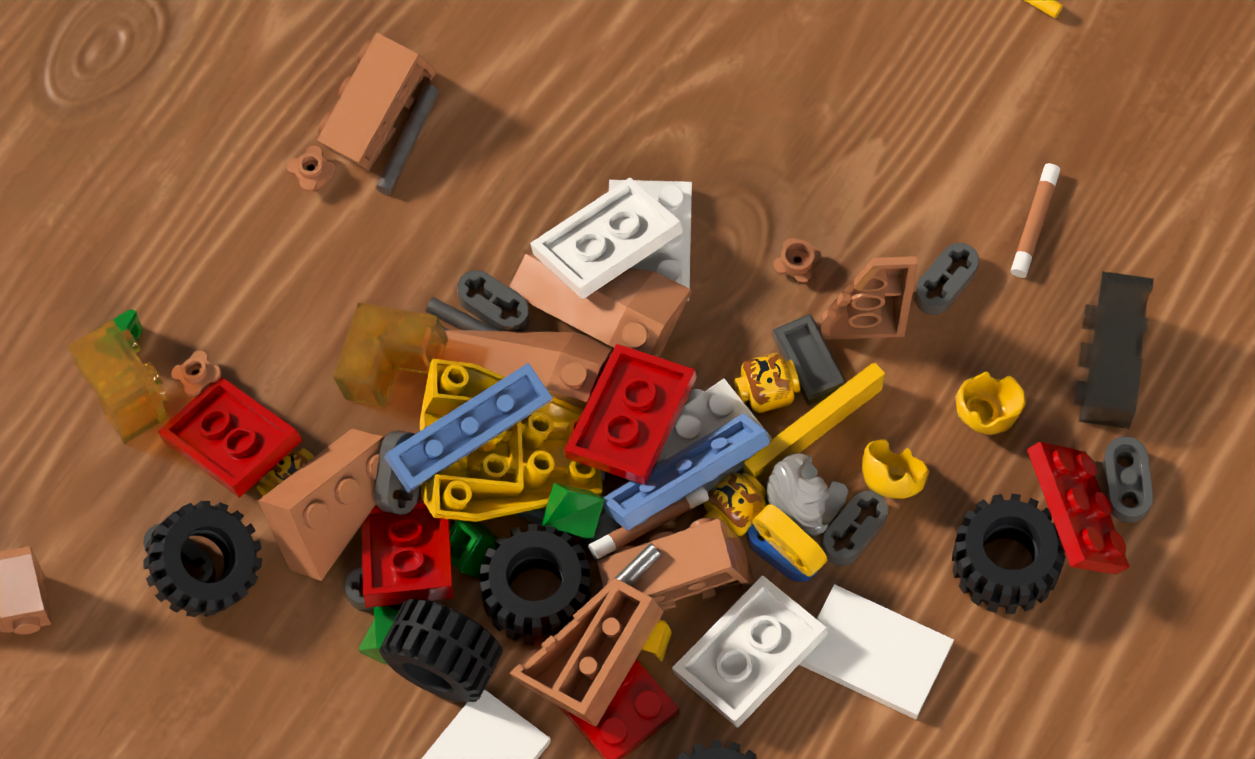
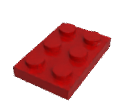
[564,343,697,485]
[157,377,303,498]
[1027,441,1130,575]
[361,497,454,608]
[558,659,680,759]

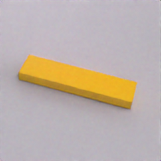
[743,363,885,483]

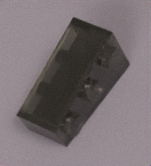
[1073,271,1154,429]

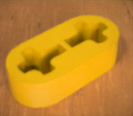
[752,504,828,577]

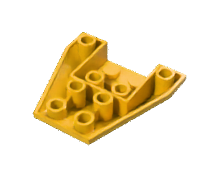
[420,359,603,522]

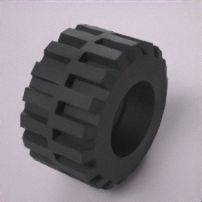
[952,493,1066,614]
[143,501,262,617]
[480,524,591,645]
[379,599,503,702]

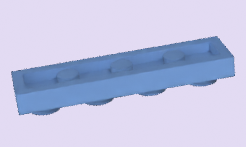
[384,363,553,493]
[603,413,770,531]

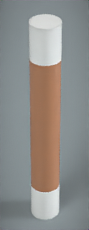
[1010,163,1060,278]
[588,486,709,560]

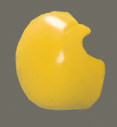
[955,371,1026,435]
[862,439,929,499]

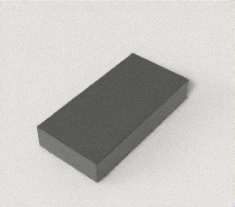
[772,314,847,406]

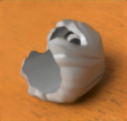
[766,453,849,535]

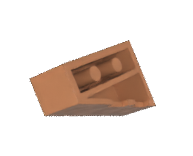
[317,32,437,171]
[258,428,384,581]
[597,518,754,610]
[509,578,663,727]

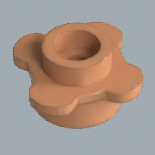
[286,146,336,191]
[773,238,822,283]
[171,351,221,397]

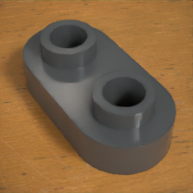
[1103,436,1153,523]

